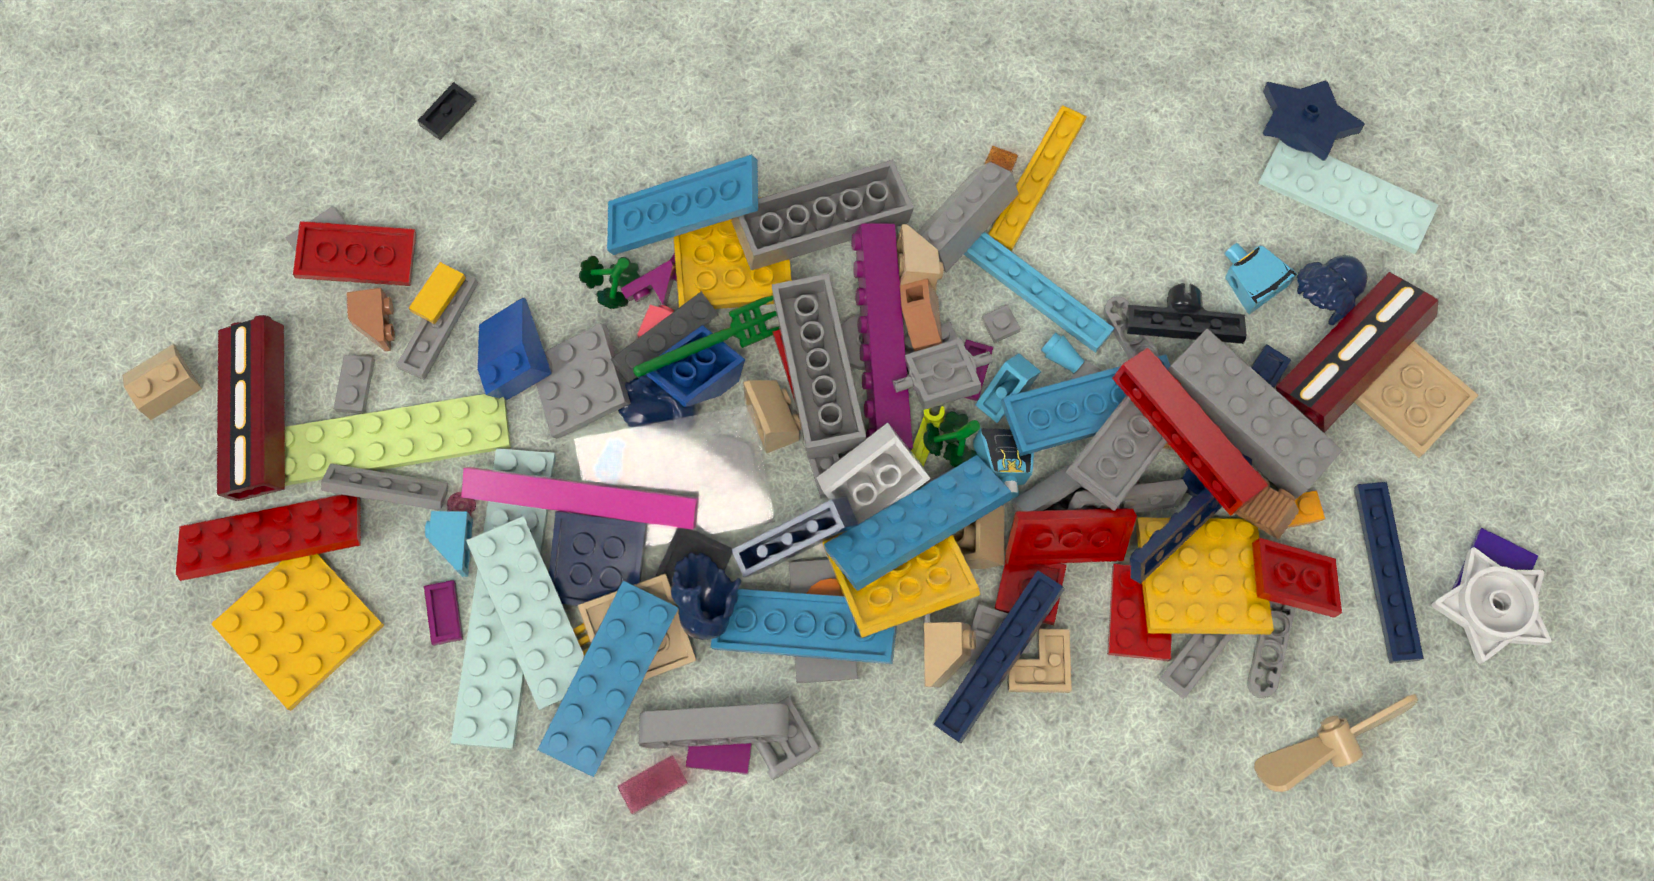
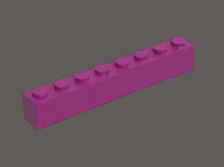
[851,223,913,451]

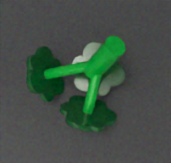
[579,256,640,309]
[923,411,980,467]

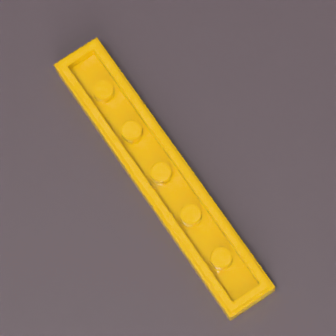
[988,105,1087,252]

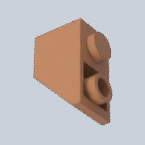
[900,278,943,352]
[347,288,395,351]

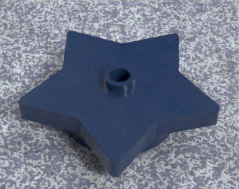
[1262,80,1365,161]

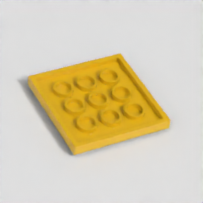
[673,197,792,309]
[1135,517,1274,635]
[822,531,980,638]
[211,554,385,711]

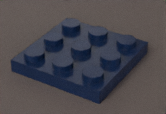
[549,511,647,606]

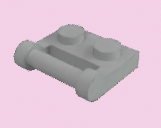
[754,696,820,780]

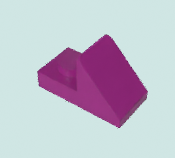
[621,260,676,306]

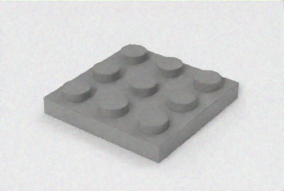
[536,323,631,439]

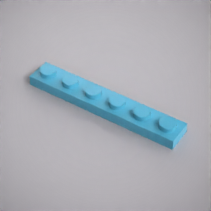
[964,232,1114,353]

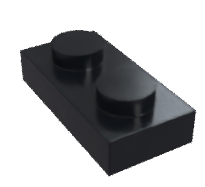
[417,82,476,140]

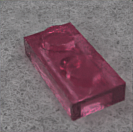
[617,755,688,815]

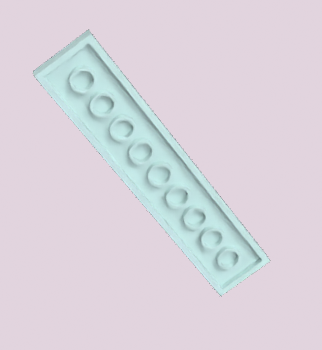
[451,448,556,750]

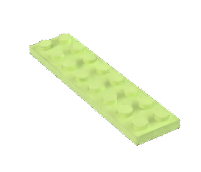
[285,394,511,486]

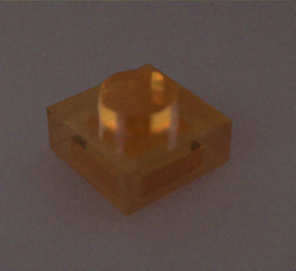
[984,145,1018,172]

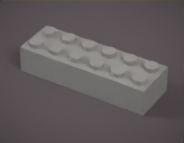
[731,160,914,270]
[772,273,866,459]
[1167,329,1343,499]

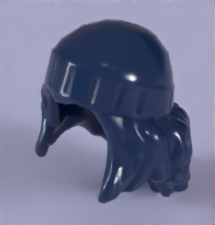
[1297,255,1368,325]
[618,375,698,441]
[671,553,742,640]

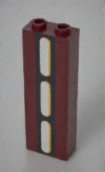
[1276,272,1439,433]
[217,315,285,501]

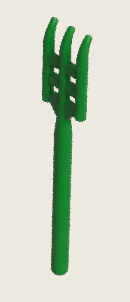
[633,295,780,377]

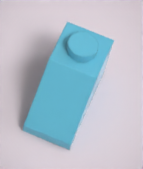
[975,354,1041,423]
[425,511,473,577]

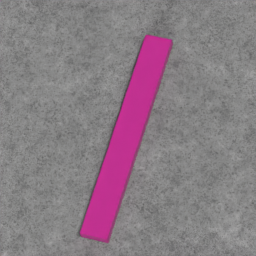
[461,467,699,529]

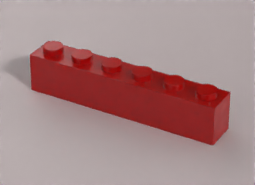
[1112,348,1268,516]

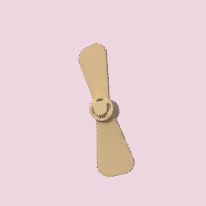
[1254,694,1418,792]

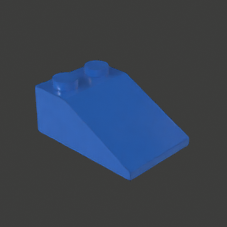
[477,297,552,400]
[646,325,745,407]

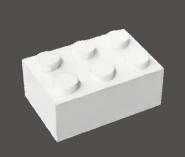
[817,423,931,524]

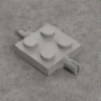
[893,338,993,408]

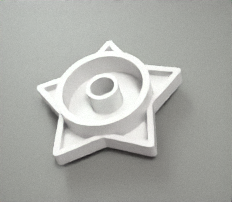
[1432,547,1551,664]

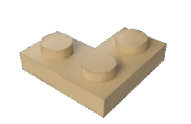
[1008,629,1072,693]

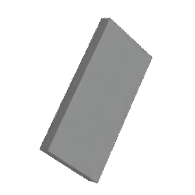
[1065,395,1167,511]
[789,560,858,684]

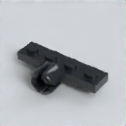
[1126,283,1247,344]

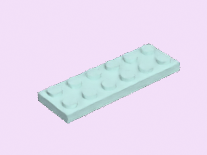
[1258,140,1439,254]
[466,516,585,710]

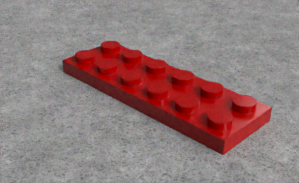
[176,494,361,581]

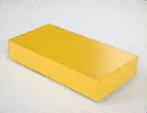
[409,262,466,324]

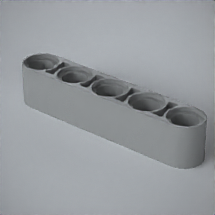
[638,704,788,749]

